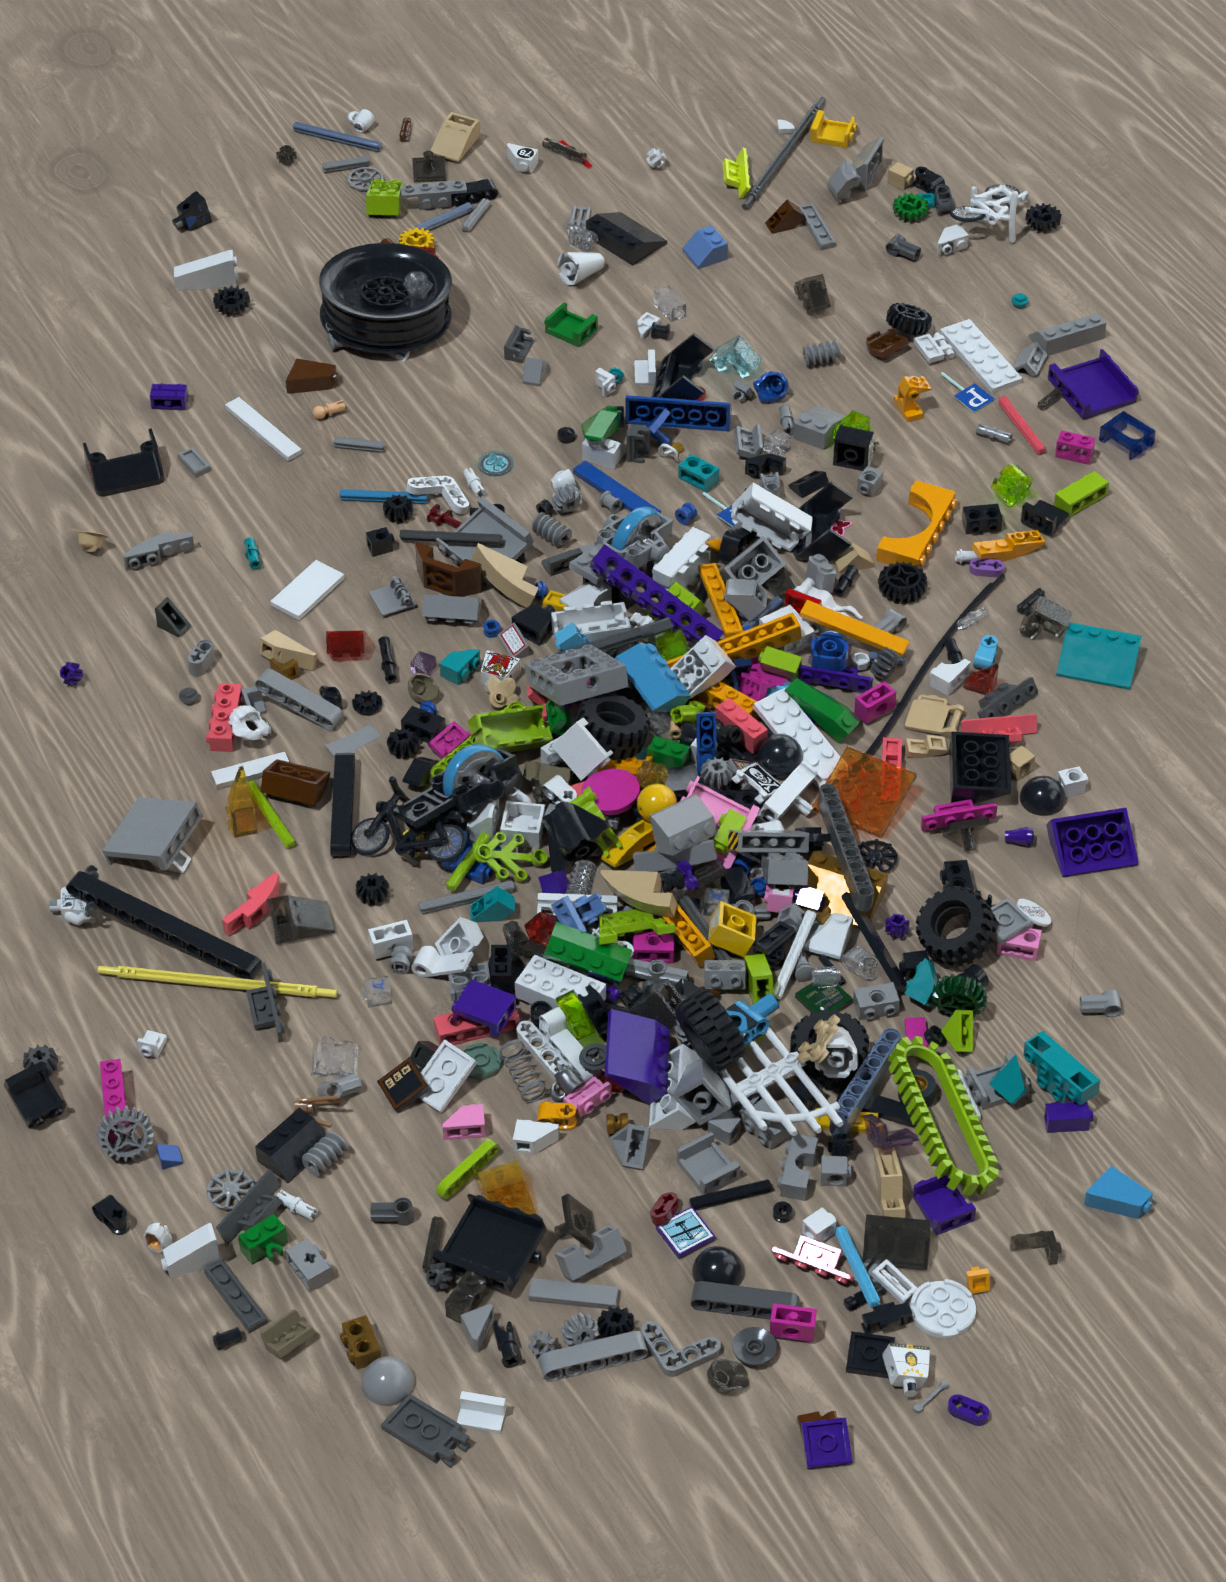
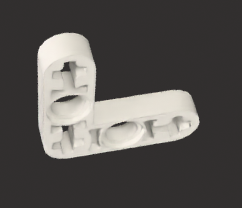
[406,476,469,514]

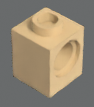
[1010,746,1035,780]

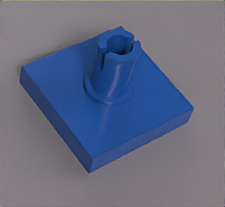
[646,408,670,444]

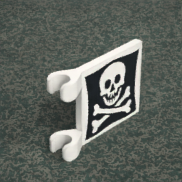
[731,762,781,804]

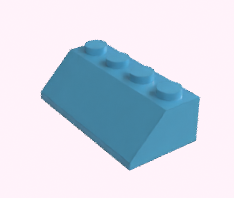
[615,643,691,712]

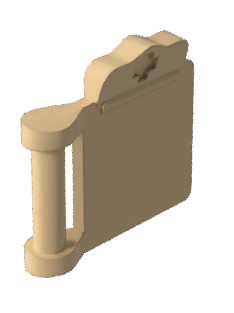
[905,695,965,739]

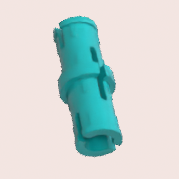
[244,537,261,569]

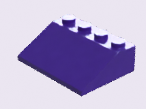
[1046,807,1139,877]
[605,1009,670,1104]

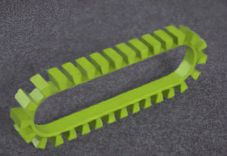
[888,1036,999,1196]

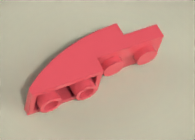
[222,872,280,936]

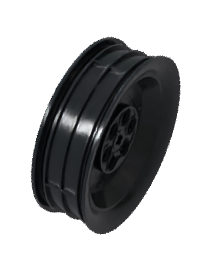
[319,243,452,354]

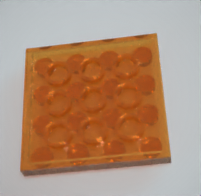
[812,746,917,838]

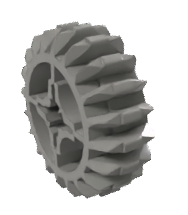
[97,1105,155,1162]

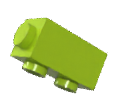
[758,646,802,680]
[709,809,747,856]

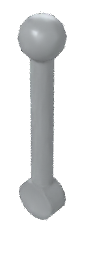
[914,1381,948,1414]

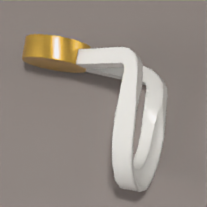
[658,442,683,462]

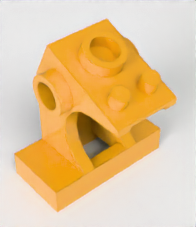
[894,376,932,423]

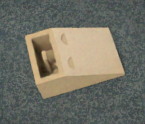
[430,112,480,162]

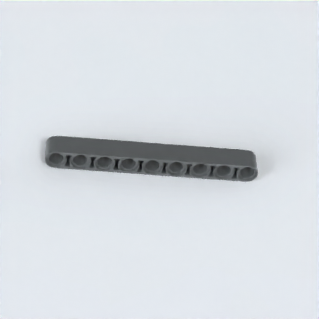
[818,784,874,911]

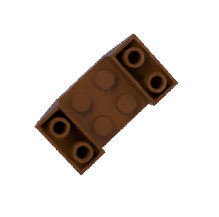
[415,542,483,597]

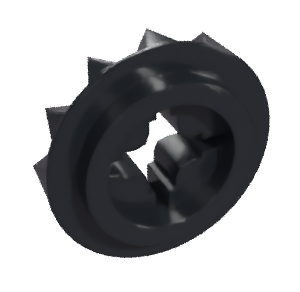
[352,690,382,714]

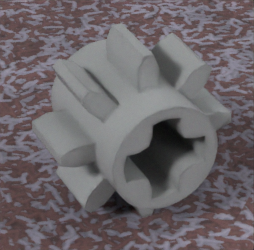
[528,1328,556,1356]

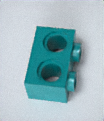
[678,454,719,493]

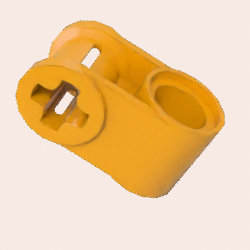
[536,1102,577,1130]

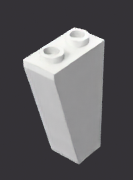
[174,250,239,291]

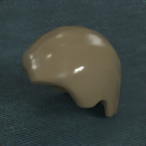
[408,673,439,702]

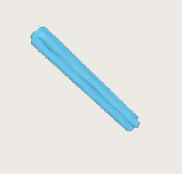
[835,1225,880,1308]

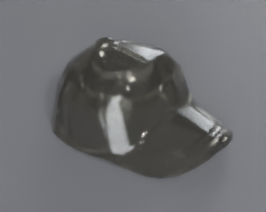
[707,1358,749,1392]

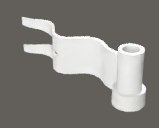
[793,578,863,620]

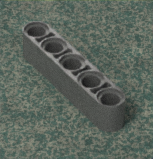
[691,1281,800,1320]

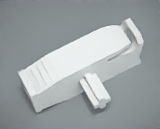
[756,761,818,823]

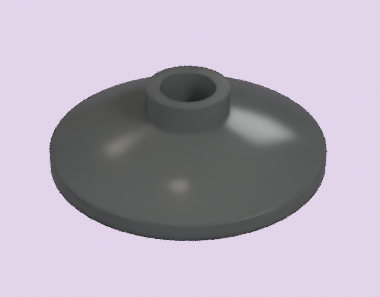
[732,1327,777,1366]

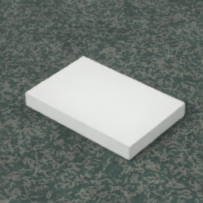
[419,1039,478,1113]

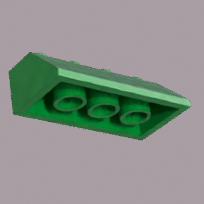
[543,922,632,987]

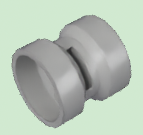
[389,946,412,974]

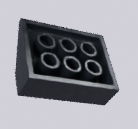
[586,212,667,266]
[949,731,1011,804]

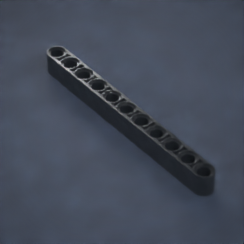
[66,871,262,980]

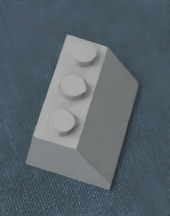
[852,137,884,191]
[719,536,786,585]
[422,594,483,624]
[650,795,717,856]

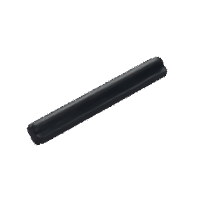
[689,1179,772,1210]

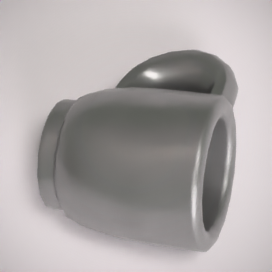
[550,1065,585,1102]

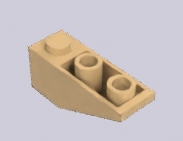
[259,630,317,671]

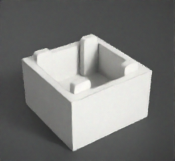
[500,801,545,849]

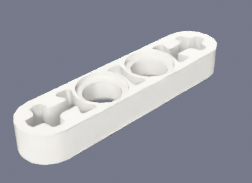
[517,1021,569,1080]

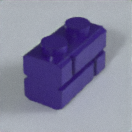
[150,383,188,410]

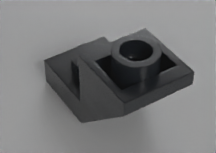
[745,453,786,479]
[402,756,439,789]

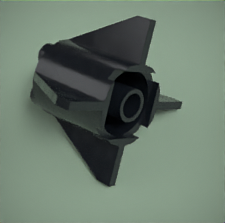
[542,801,610,873]

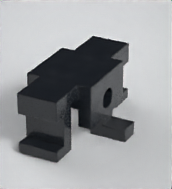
[861,1302,912,1334]

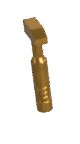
[801,906,832,925]

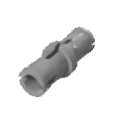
[779,404,794,435]
[976,423,1013,444]

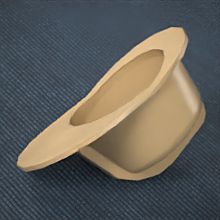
[72,529,108,552]

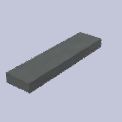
[204,1259,268,1333]

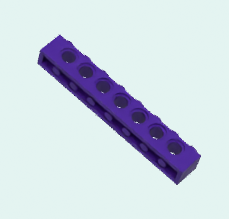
[589,544,724,645]

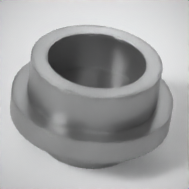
[179,688,198,705]

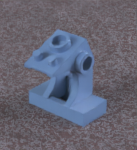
[551,892,607,932]

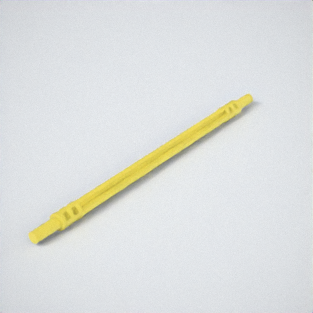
[98,966,337,998]

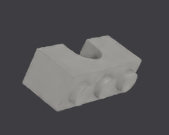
[707,1080,763,1145]
[777,1134,818,1201]
[555,1224,627,1281]

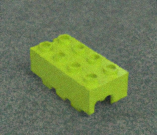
[467,704,553,752]

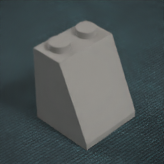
[673,1058,731,1125]

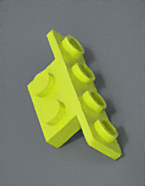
[722,147,751,199]

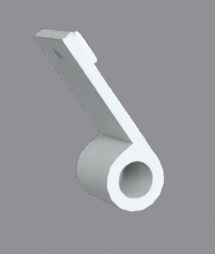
[411,946,474,977]

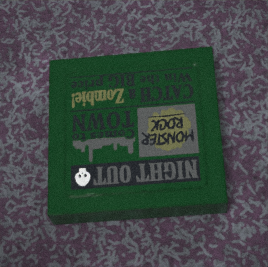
[795,974,853,1013]

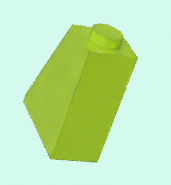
[744,954,774,1005]

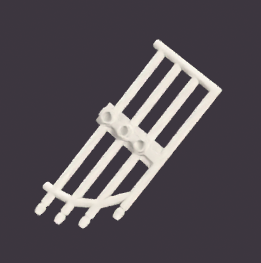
[717,1016,843,1136]

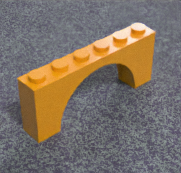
[876,480,958,568]

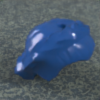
[753,371,789,403]

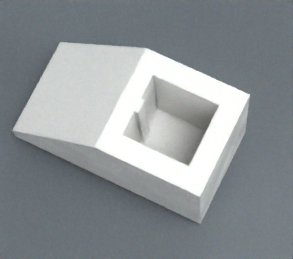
[937,224,969,257]
[513,1119,559,1155]

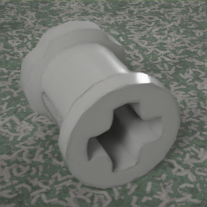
[599,491,623,513]

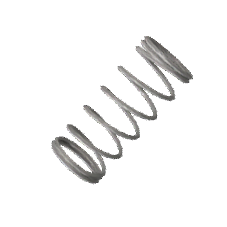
[499,1040,546,1102]

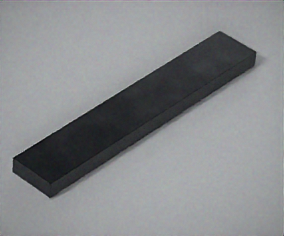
[841,892,907,993]

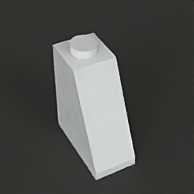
[160,1223,220,1279]

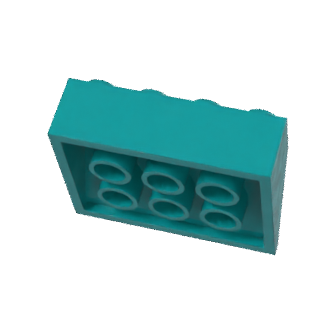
[1056,622,1142,690]

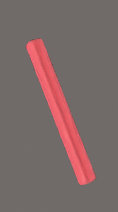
[998,396,1046,455]

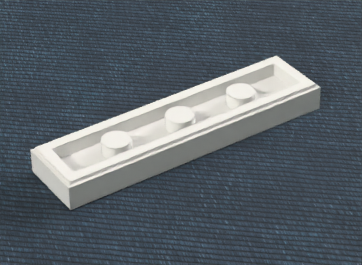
[211,752,289,789]

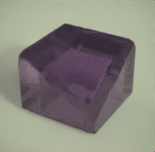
[411,651,436,676]

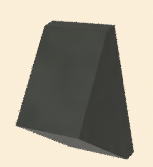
[155,597,191,637]

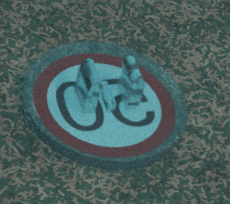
[478,451,513,476]

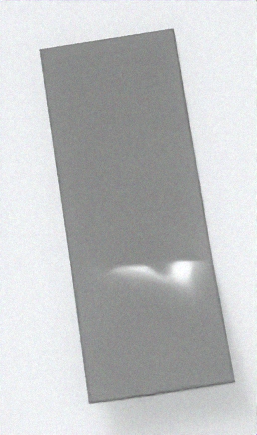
[325,724,381,756]

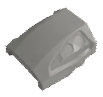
[826,159,861,203]
[448,962,491,1002]

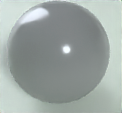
[361,1356,415,1406]

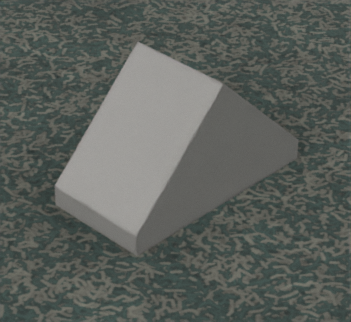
[523,357,548,386]
[461,1304,494,1352]

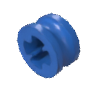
[483,620,500,638]

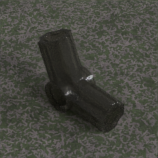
[502,921,547,960]

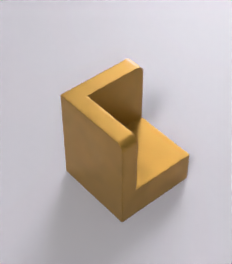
[270,658,299,680]

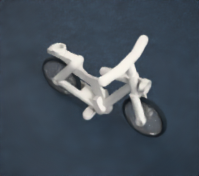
[950,184,1029,243]

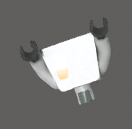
[49,865,99,926]

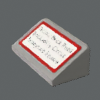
[497,623,529,658]

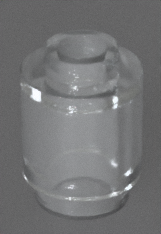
[812,966,841,988]

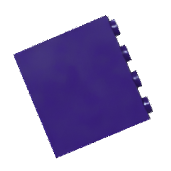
[1047,349,1139,419]

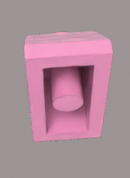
[442,1104,485,1140]

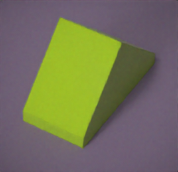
[941,1010,973,1052]

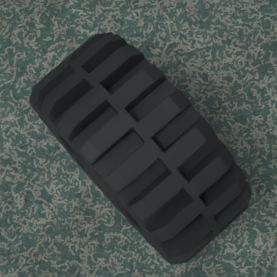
[575,693,650,760]
[916,886,997,967]
[675,989,746,1071]
[790,1009,869,1089]

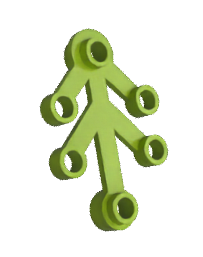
[473,832,548,883]

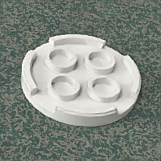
[910,1279,976,1338]

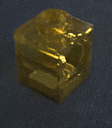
[636,760,669,787]

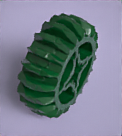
[932,974,988,1017]

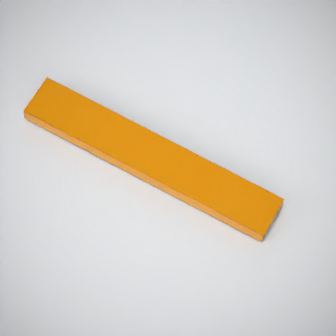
[698,563,743,638]
[799,600,910,658]

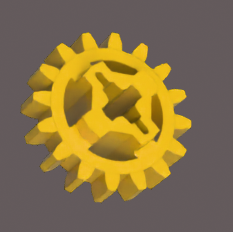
[399,227,435,252]

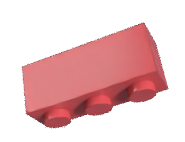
[715,698,768,754]

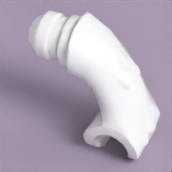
[507,787,533,803]

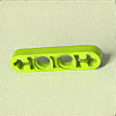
[436,1139,499,1200]

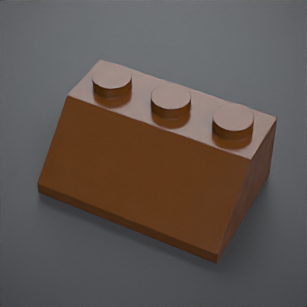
[260,759,330,806]

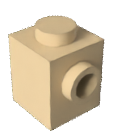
[888,162,914,190]

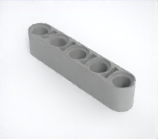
[255,668,343,730]
[538,1331,648,1381]

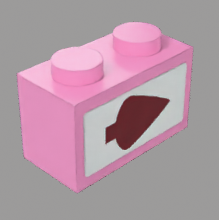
[764,884,795,913]

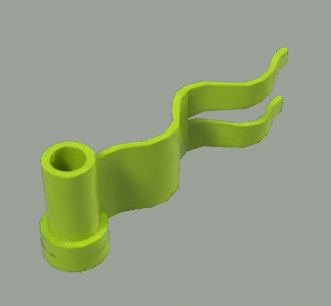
[569,786,622,857]

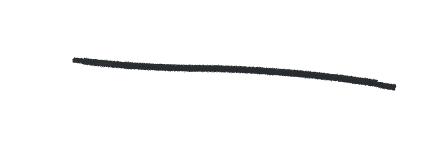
[843,573,1005,785]

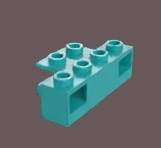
[1023,1031,1100,1106]

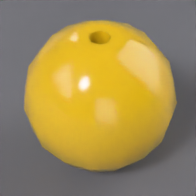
[637,784,677,822]

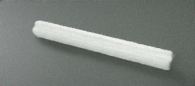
[773,910,816,999]

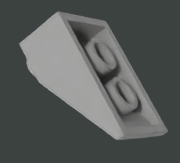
[793,406,848,450]

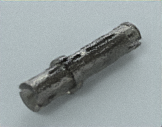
[542,137,587,163]

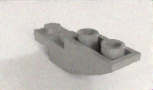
[123,531,195,571]

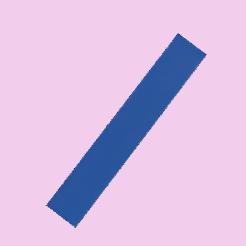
[573,460,661,513]

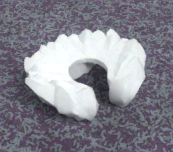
[228,705,272,741]

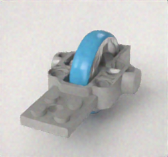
[569,506,674,585]

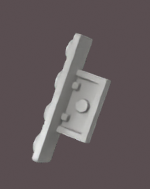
[400,180,467,210]

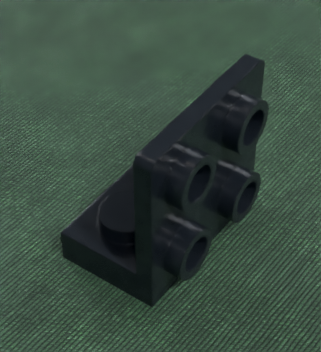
[1021,500,1070,536]

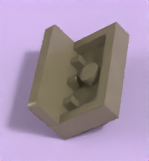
[260,1309,315,1359]

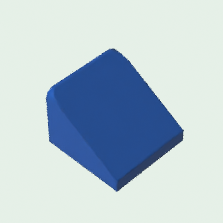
[156,1144,183,1169]

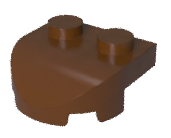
[866,329,909,359]

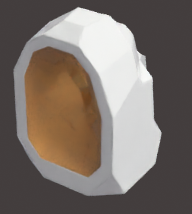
[143,1223,172,1253]

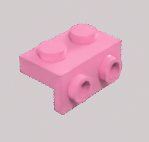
[563,1076,611,1118]

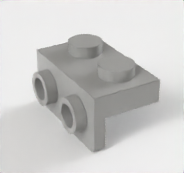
[734,424,764,458]

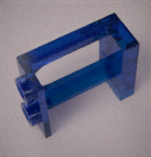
[1099,411,1156,460]

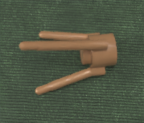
[295,1095,342,1127]

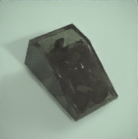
[267,895,335,944]

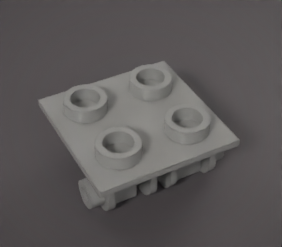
[369,576,417,616]

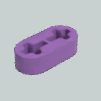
[969,558,1004,577]

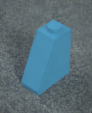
[1084,1166,1153,1219]

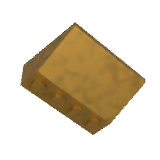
[792,851,888,929]

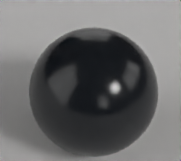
[757,734,803,779]
[1019,776,1066,816]
[692,1246,744,1286]

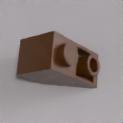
[765,199,806,234]

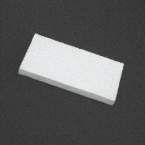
[270,560,345,620]

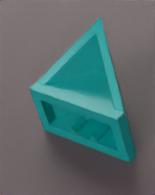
[989,1055,1027,1105]

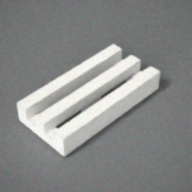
[871,1259,917,1303]

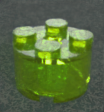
[991,464,1033,507]
[655,629,690,661]

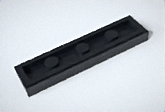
[836,1085,917,1128]

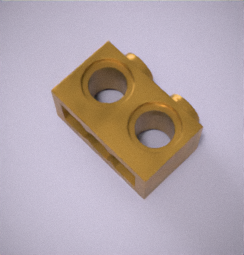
[339,1315,381,1370]

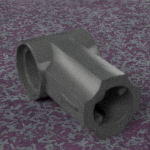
[886,234,921,261]
[370,1197,414,1226]

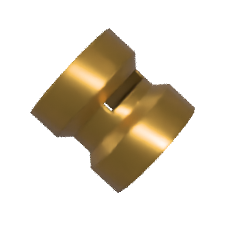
[606,1113,628,1135]

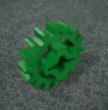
[893,193,929,221]

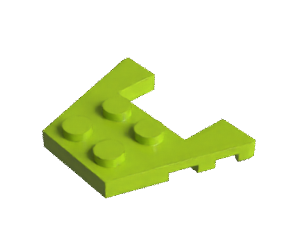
[599,909,675,945]

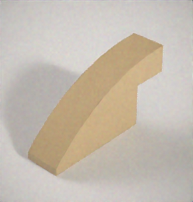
[471,543,538,608]
[601,870,677,917]
[874,1147,905,1225]

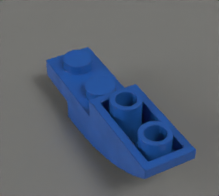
[696,712,717,784]

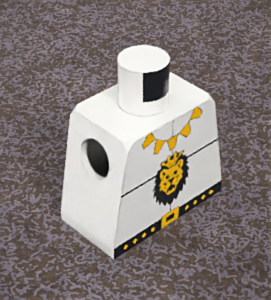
[883,1343,930,1397]

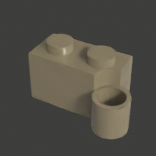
[523,761,574,791]

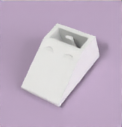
[670,635,736,699]

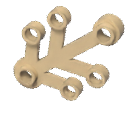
[796,1014,840,1064]

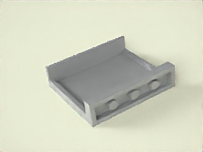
[436,497,534,586]
[102,797,203,870]

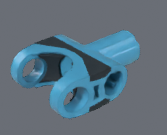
[726,993,780,1045]

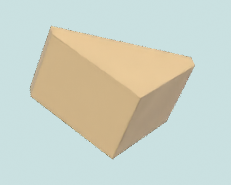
[834,543,875,574]

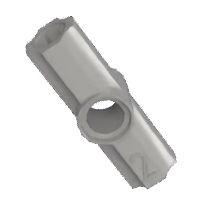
[626,958,689,988]

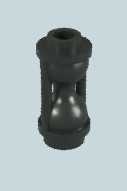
[716,718,743,744]

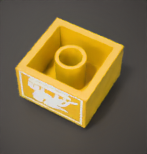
[708,901,756,957]

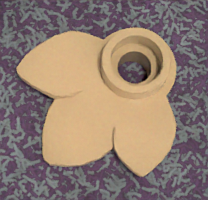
[486,675,520,708]

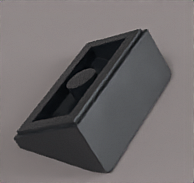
[788,470,829,498]

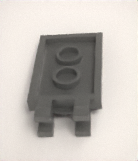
[381,1394,471,1468]

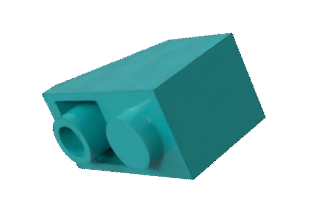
[439,649,481,685]
[470,886,515,922]
[904,958,938,1008]

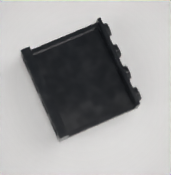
[432,1193,547,1294]

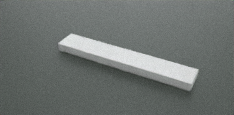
[225,397,302,461]

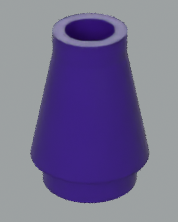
[1005,827,1034,846]

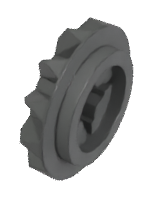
[579,1044,606,1072]

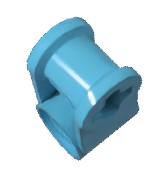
[973,635,998,671]

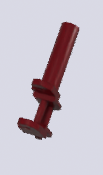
[426,504,462,528]

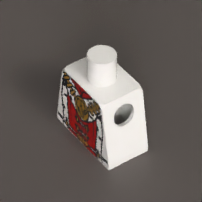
[481,650,521,692]

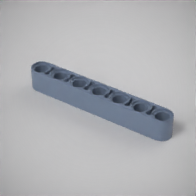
[829,1028,901,1135]

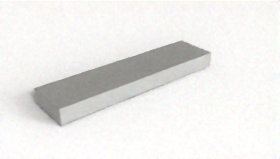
[798,203,836,250]
[529,1278,618,1309]

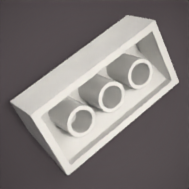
[649,1044,700,1130]

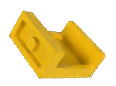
[810,110,857,148]

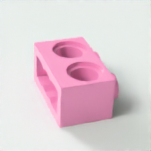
[996,928,1042,961]

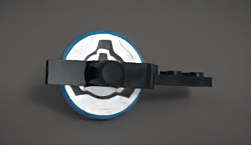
[393,744,520,828]

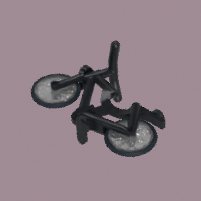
[351,776,466,866]

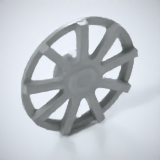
[348,167,384,192]
[207,1169,254,1210]

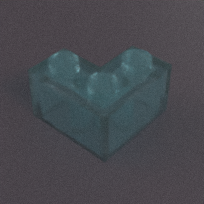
[710,335,762,378]

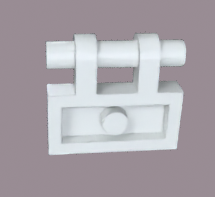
[914,333,955,364]

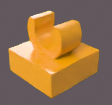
[966,1266,990,1294]

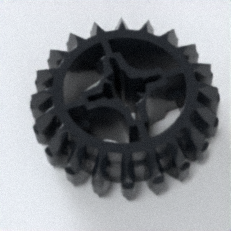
[886,303,932,336]
[878,561,928,604]

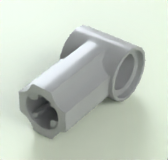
[873,608,907,633]
[1080,990,1122,1017]
[317,1073,362,1097]

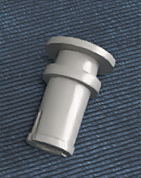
[795,951,815,981]

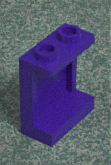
[451,979,516,1038]
[913,1175,976,1236]

